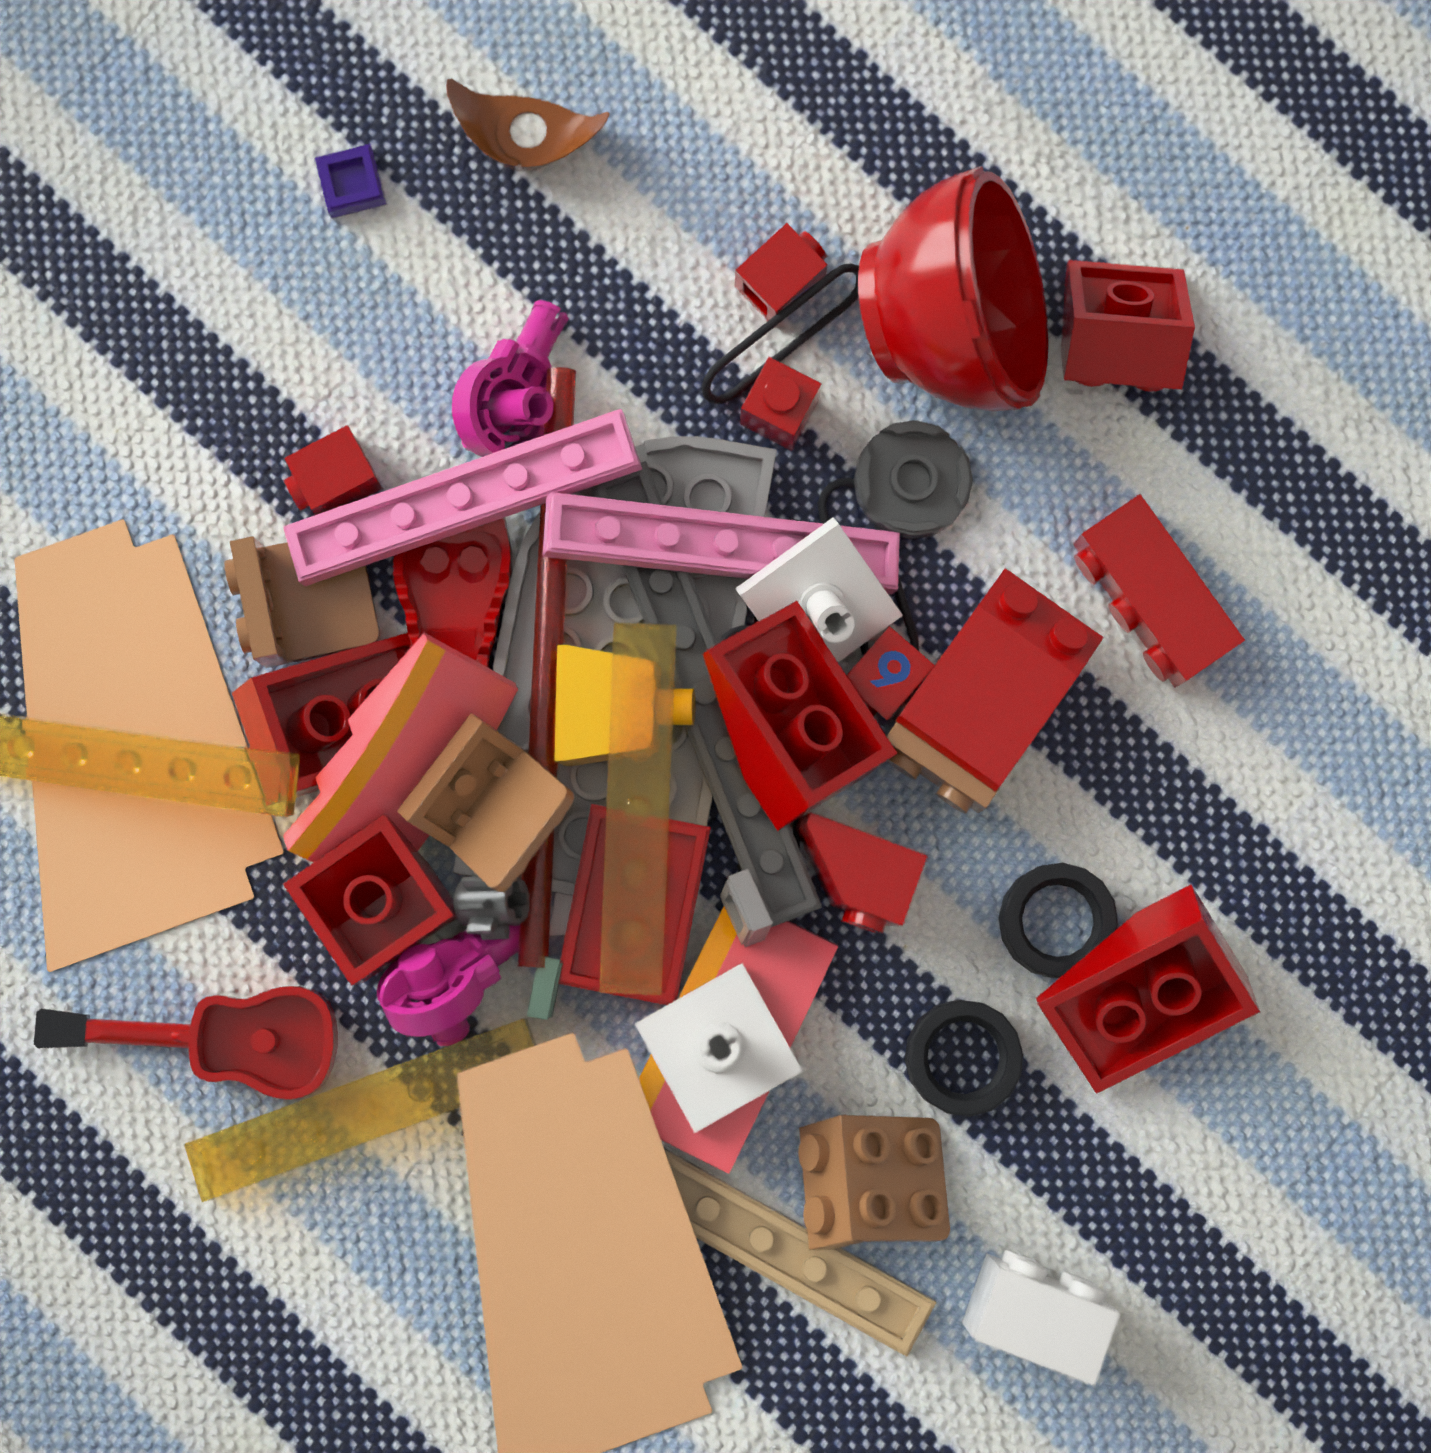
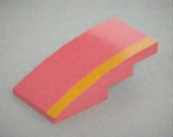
[283,633,518,863]
[639,906,839,1174]

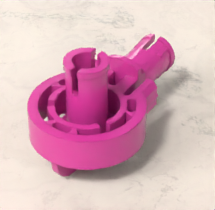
[452,300,569,457]
[377,912,542,1046]

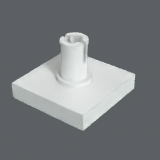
[735,518,903,662]
[635,963,803,1133]

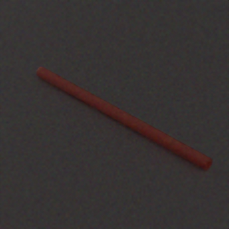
[518,367,576,968]

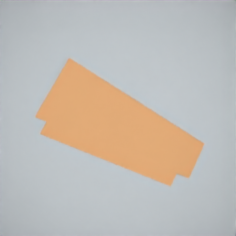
[14,519,284,972]
[457,1033,742,1453]

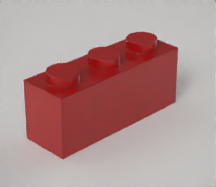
[1073,494,1245,688]

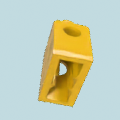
[555,645,696,766]

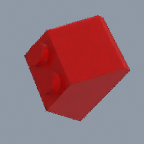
[1061,260,1195,392]
[795,812,928,933]
[283,814,457,986]

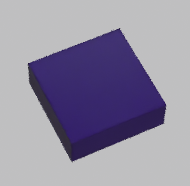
[314,144,387,219]

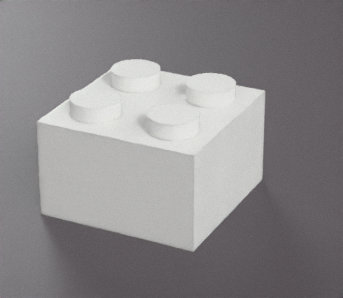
[962,1249,1120,1386]

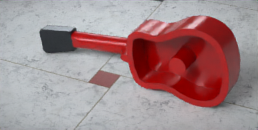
[34,986,338,1100]

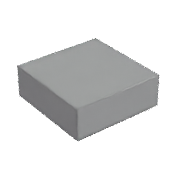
[720,869,773,947]

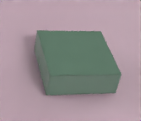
[527,956,562,1020]

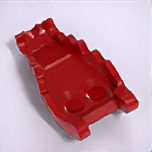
[393,517,512,668]

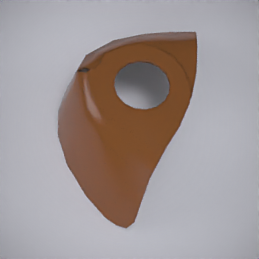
[446,79,610,172]

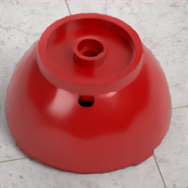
[858,166,1049,411]

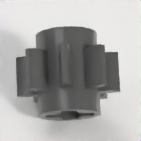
[453,872,530,940]

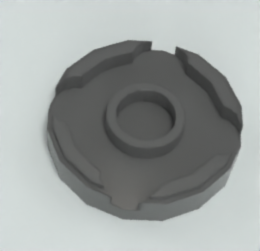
[853,420,973,540]

